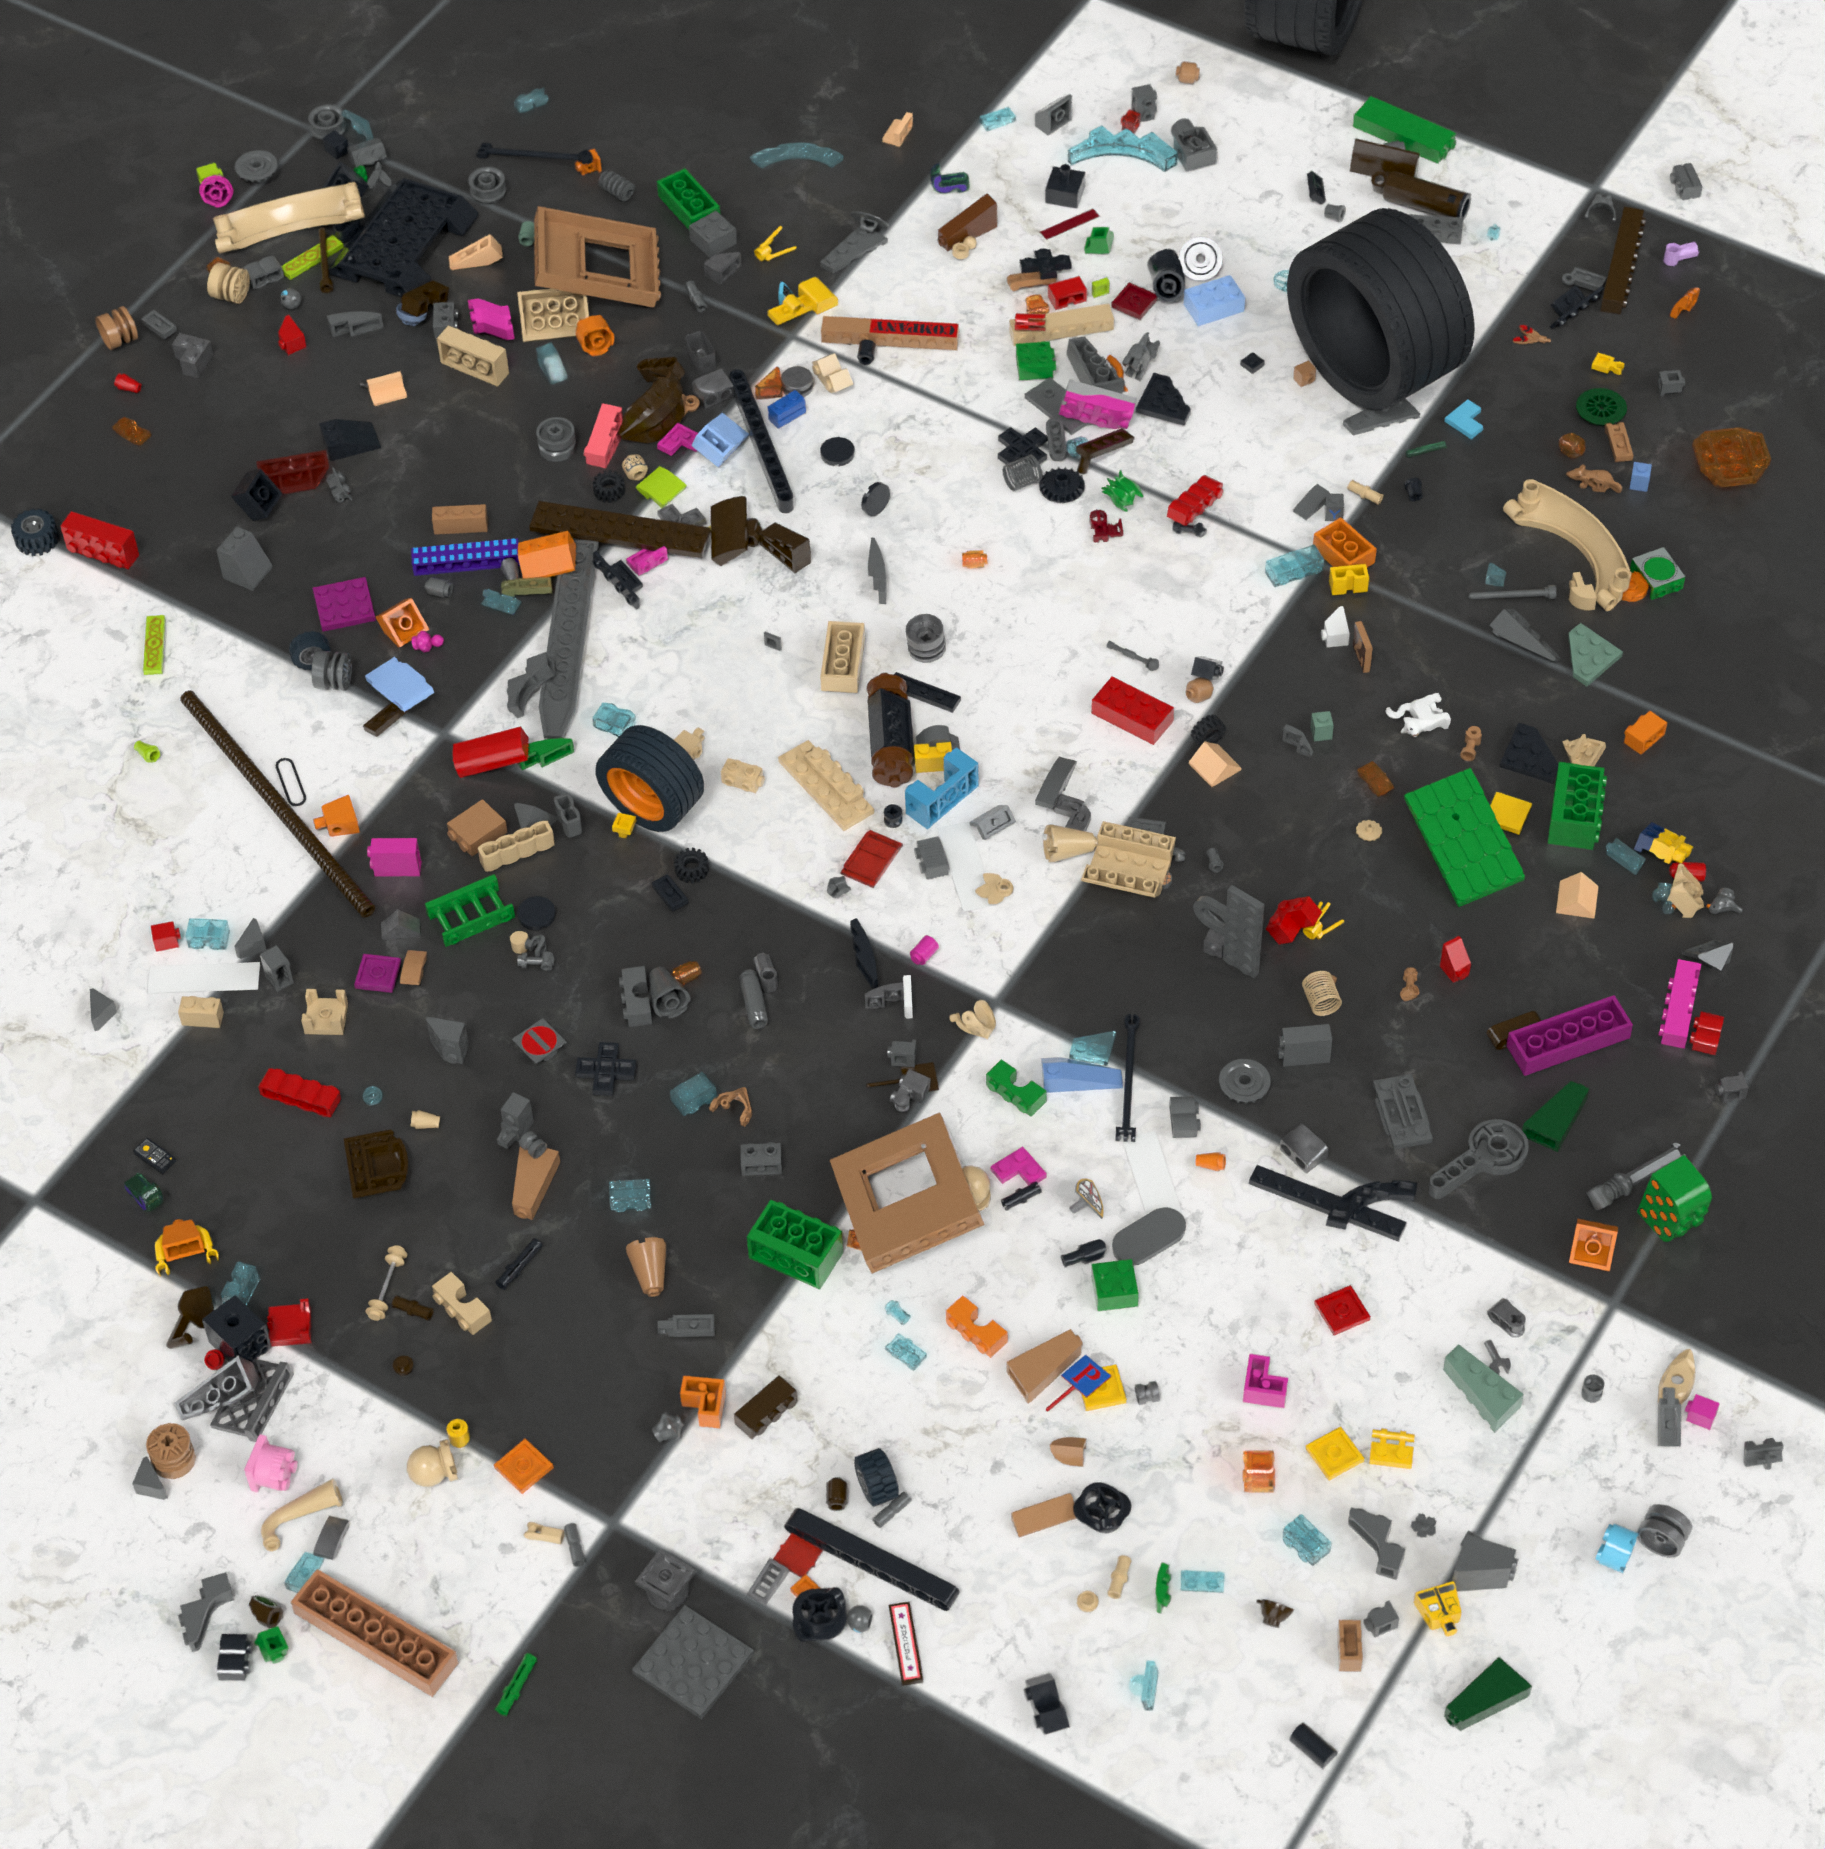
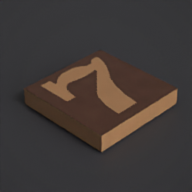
[1353,621,1372,673]

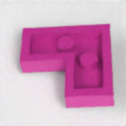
[657,423,698,456]
[991,1146,1047,1185]

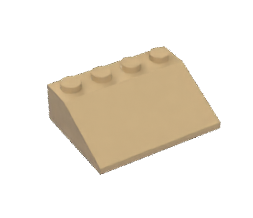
[518,289,589,342]

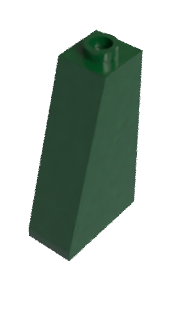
[1522,1081,1589,1152]
[1444,1657,1532,1731]

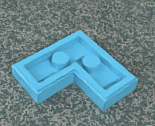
[1445,400,1483,439]

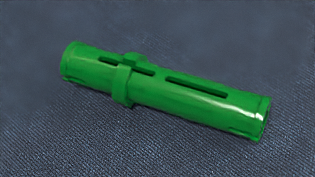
[495,1653,537,1716]

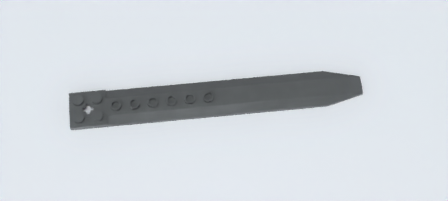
[539,538,599,739]

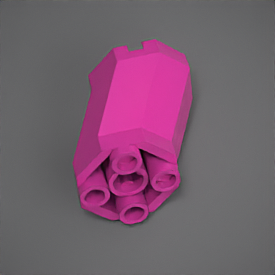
[468,298,514,340]

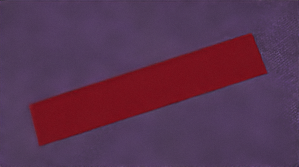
[1040,209,1100,240]

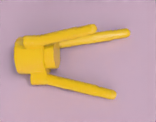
[754,226,797,261]
[1303,902,1344,940]

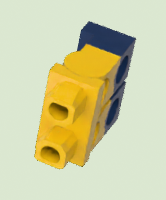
[1634,822,1693,864]

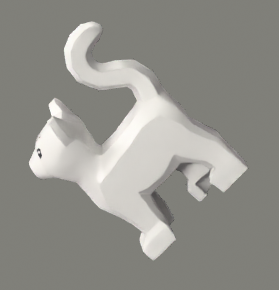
[1386,693,1451,737]

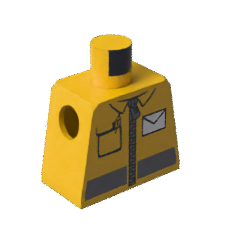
[1414,1581,1461,1636]

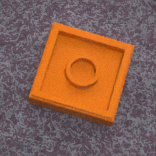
[494,1439,554,1494]

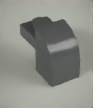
[916,725,960,750]

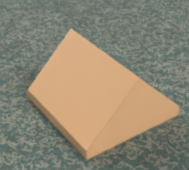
[1189,741,1241,787]
[1556,872,1598,918]

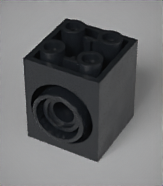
[202,1295,271,1362]

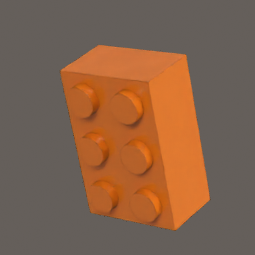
[1313,517,1376,568]

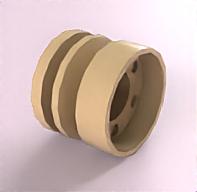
[207,263,250,304]

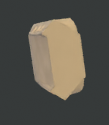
[1667,864,1704,918]

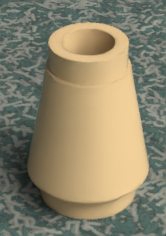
[411,1110,440,1129]

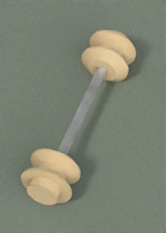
[366,1246,407,1321]

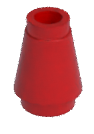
[114,373,142,393]

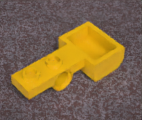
[768,277,838,325]

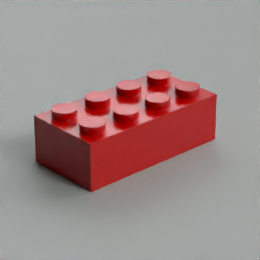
[61,511,139,570]
[1091,676,1174,745]

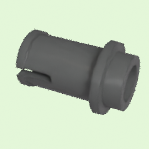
[1206,848,1224,873]

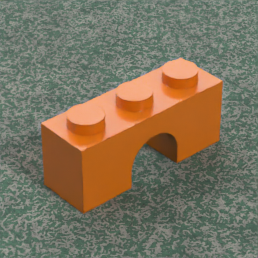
[946,1295,1008,1358]

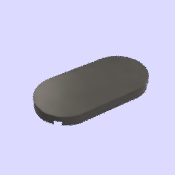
[1112,1207,1186,1265]

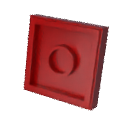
[1314,1285,1371,1336]

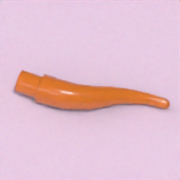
[1106,355,1128,392]

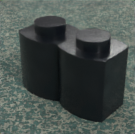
[217,1634,253,1681]

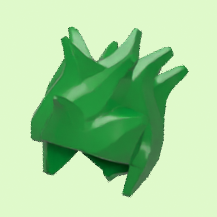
[1101,470,1144,512]

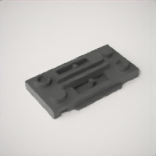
[1373,1074,1433,1150]

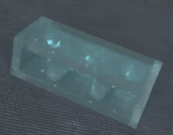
[1265,545,1324,588]

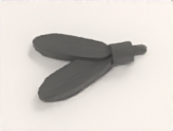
[367,162,392,189]

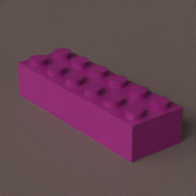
[1506,995,1633,1076]

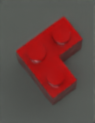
[1265,896,1322,944]

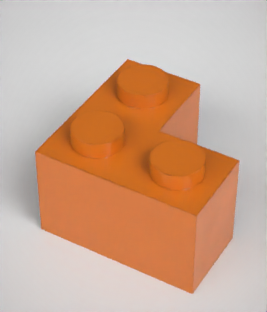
[680,1376,726,1428]

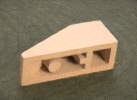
[449,234,503,270]

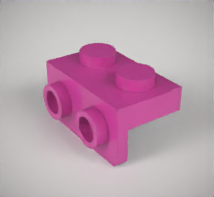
[626,546,668,576]

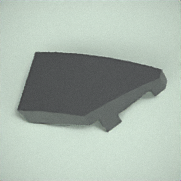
[1282,724,1313,757]

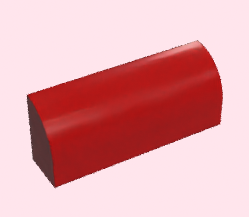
[453,726,529,778]

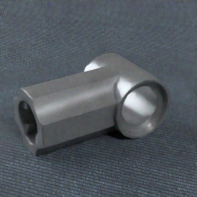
[753,952,778,993]

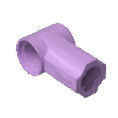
[1663,242,1699,266]

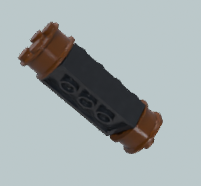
[867,673,914,788]

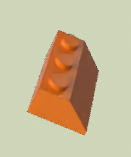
[518,531,576,578]

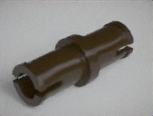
[392,1295,434,1321]

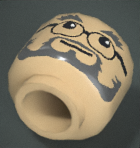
[622,454,648,481]

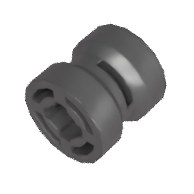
[1135,1381,1160,1405]

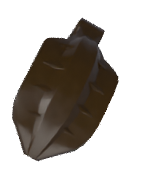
[618,357,685,443]

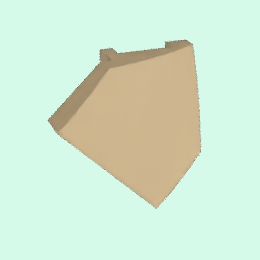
[1562,734,1606,766]

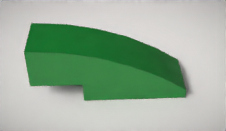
[517,738,574,771]

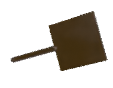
[866,1062,939,1092]

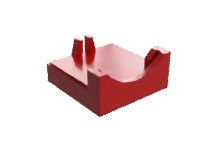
[267,1299,311,1347]

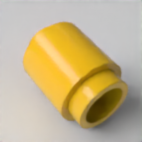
[447,1419,470,1448]

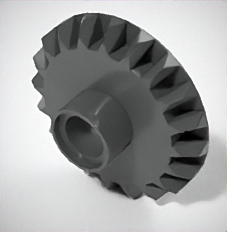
[235,150,278,183]
[1219,1059,1271,1104]

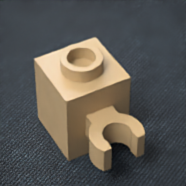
[674,727,705,760]

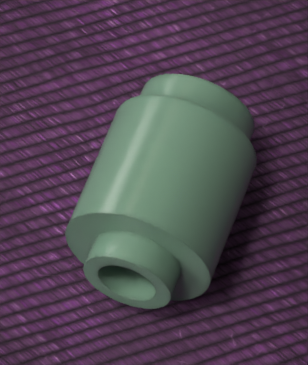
[518,221,534,246]

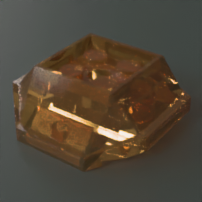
[1692,427,1771,487]

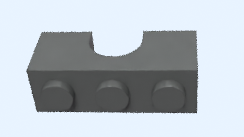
[619,966,652,1027]

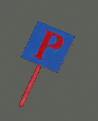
[1046,1354,1111,1412]

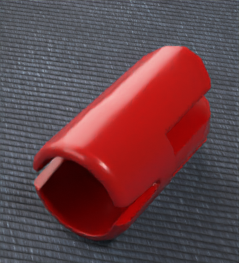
[1015,313,1046,331]
[1669,862,1706,882]

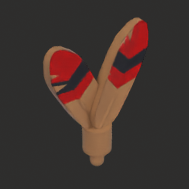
[1513,325,1551,344]

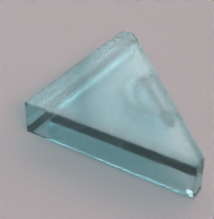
[341,109,374,141]

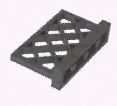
[210,1359,293,1442]

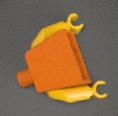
[155,1219,219,1277]

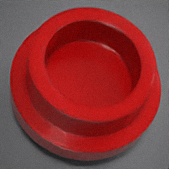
[204,1349,225,1370]

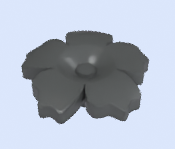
[1411,1513,1437,1538]

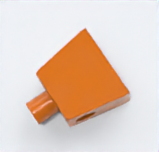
[313,795,360,837]

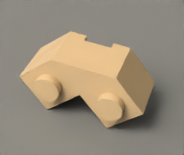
[812,353,853,393]

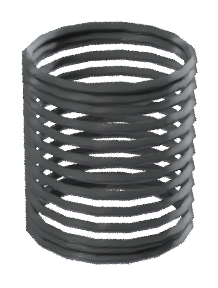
[1002,454,1042,491]

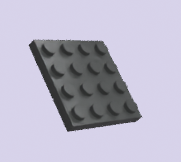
[632,1605,754,1720]

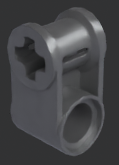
[1487,1298,1526,1338]

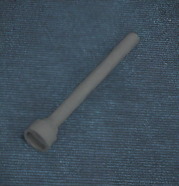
[1468,585,1556,600]

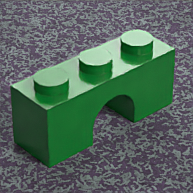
[986,1059,1047,1117]

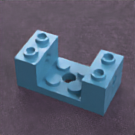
[905,747,979,830]

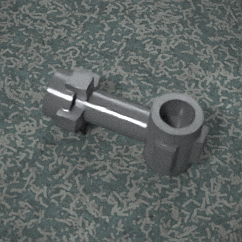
[518,952,555,971]

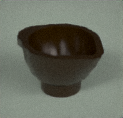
[1256,1599,1294,1628]

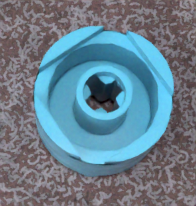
[1595,1523,1639,1573]

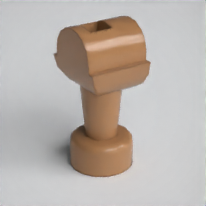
[1460,726,1482,761]

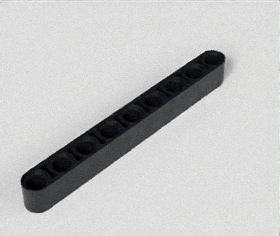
[784,1508,960,1611]

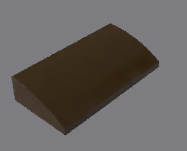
[1350,138,1420,177]
[710,496,748,566]

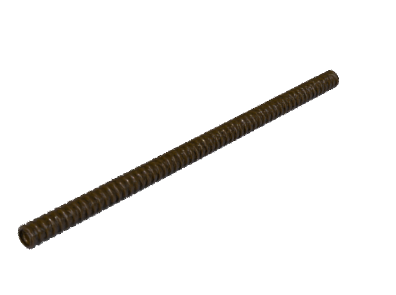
[180,690,375,918]

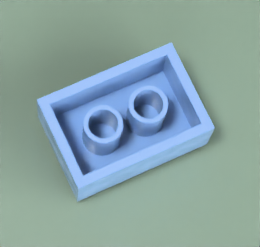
[1184,275,1245,326]

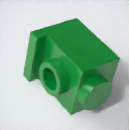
[254,1626,289,1664]

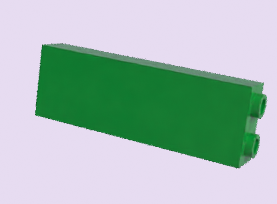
[1353,96,1457,164]

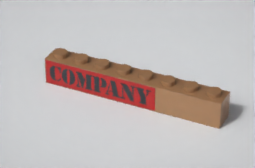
[821,316,959,350]

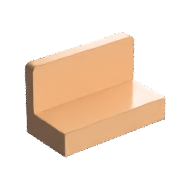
[882,112,913,147]
[367,372,407,406]

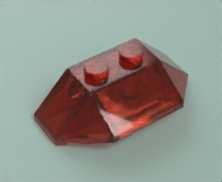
[256,450,329,494]

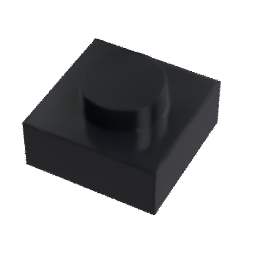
[1240,352,1265,374]

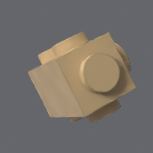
[721,758,765,793]

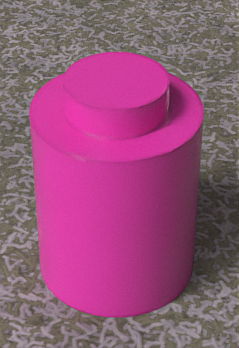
[910,935,939,965]

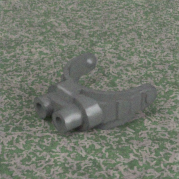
[1585,194,1616,223]

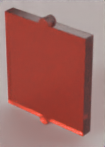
[773,1533,823,1578]

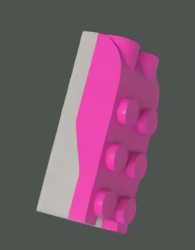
[1059,379,1137,429]

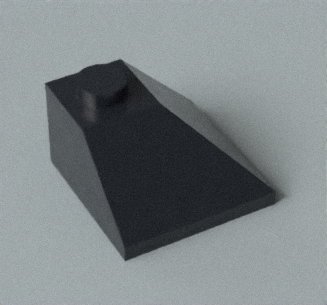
[322,162,368,198]

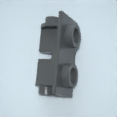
[326,467,352,502]

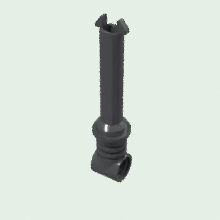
[1586,1143,1686,1211]

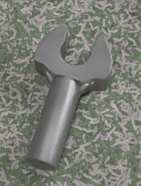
[1484,1340,1511,1375]

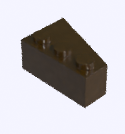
[759,522,811,574]

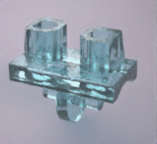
[885,1333,927,1371]

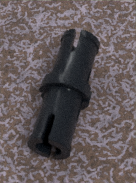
[1001,1181,1042,1211]

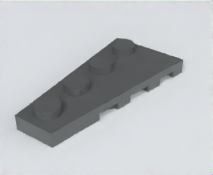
[820,225,888,274]
[1343,398,1420,436]

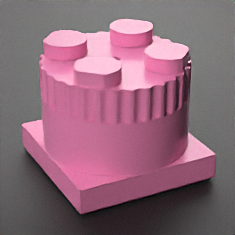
[244,1435,298,1492]

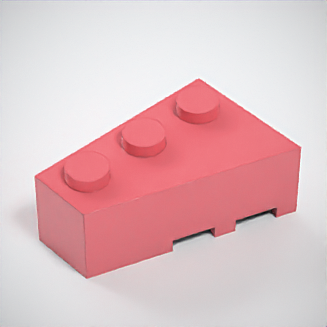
[584,403,623,468]

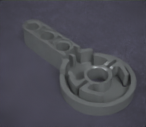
[1428,1119,1529,1199]

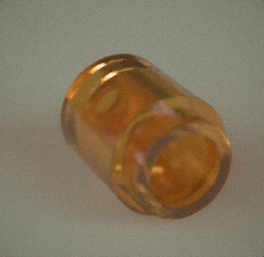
[962,550,988,569]
[672,961,701,985]

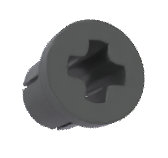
[1324,203,1346,222]

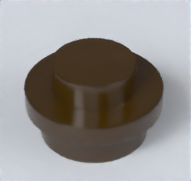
[393,1355,414,1376]

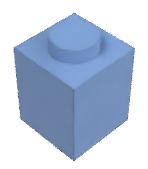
[1630,462,1652,492]

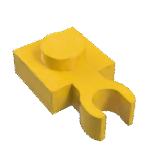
[1591,353,1624,375]

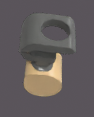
[510,931,547,957]

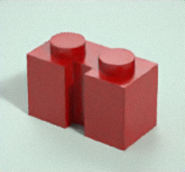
[1048,276,1087,310]

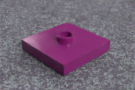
[354,954,402,993]

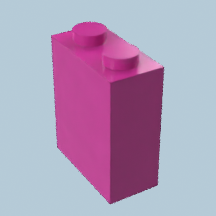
[367,838,422,876]

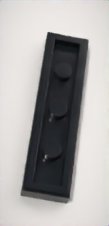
[894,672,961,713]

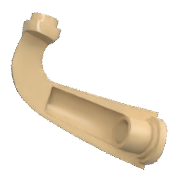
[261,1479,343,1551]

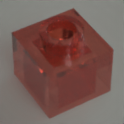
[1120,110,1141,135]

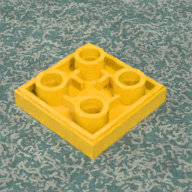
[1490,792,1532,835]

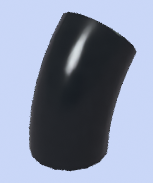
[1147,249,1185,302]

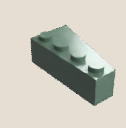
[1443,1344,1524,1433]

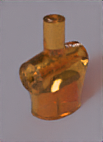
[1025,294,1049,314]

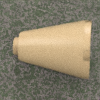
[1043,824,1097,862]

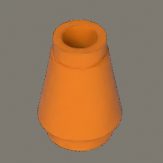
[1196,1152,1226,1172]

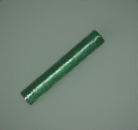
[1405,441,1446,458]

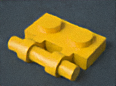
[1369,1428,1415,1469]

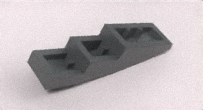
[868,538,887,604]
[1035,756,1077,809]

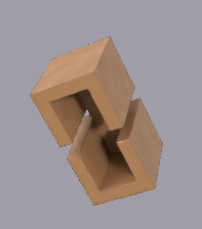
[1337,1620,1363,1672]

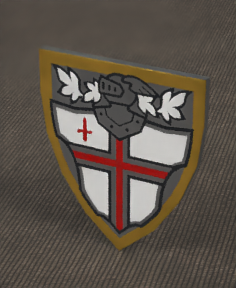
[1069,1179,1103,1219]

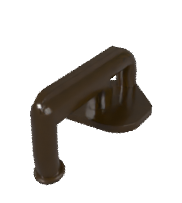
[166,1286,214,1349]

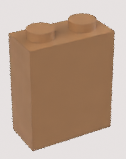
[447,799,508,856]

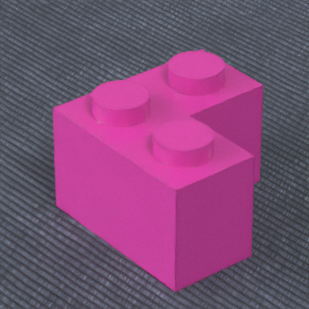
[1243,1354,1288,1408]

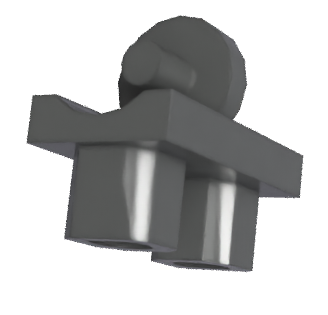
[1744,1438,1784,1470]

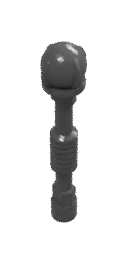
[1106,641,1159,671]

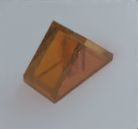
[755,367,783,400]

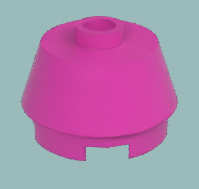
[199,174,233,207]

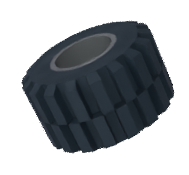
[11,508,59,556]
[854,1448,899,1507]

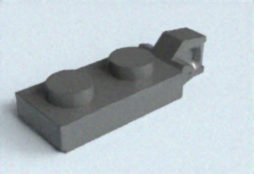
[657,1314,715,1337]
[1658,1387,1681,1446]

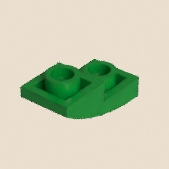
[1155,1562,1172,1614]

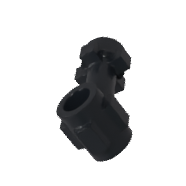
[1172,521,1207,537]

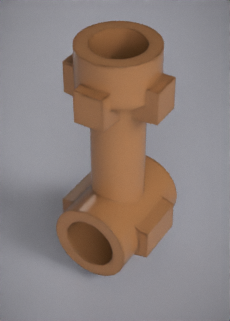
[1400,967,1419,1001]

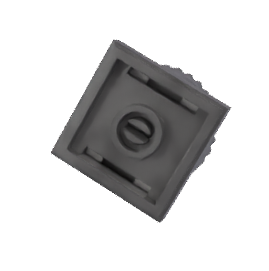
[635,1549,696,1611]

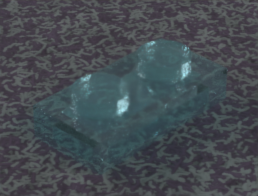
[980,107,1016,131]

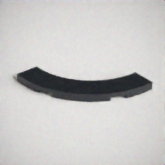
[1326,1180,1417,1230]

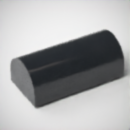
[1289,1722,1338,1769]

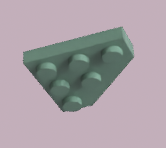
[1568,623,1623,686]

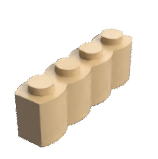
[478,821,555,872]

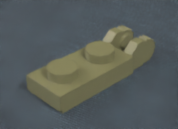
[501,577,552,597]

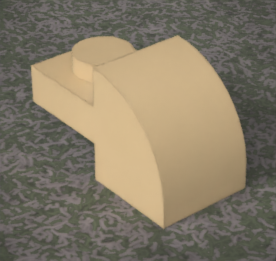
[1569,572,1597,610]

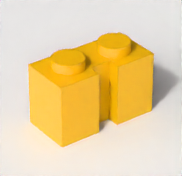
[1329,564,1369,595]
[914,742,952,773]

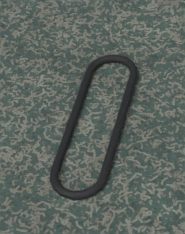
[275,758,306,806]

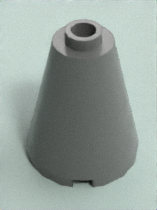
[649,967,691,1018]

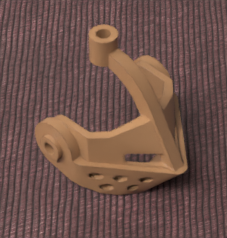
[709,1087,752,1127]

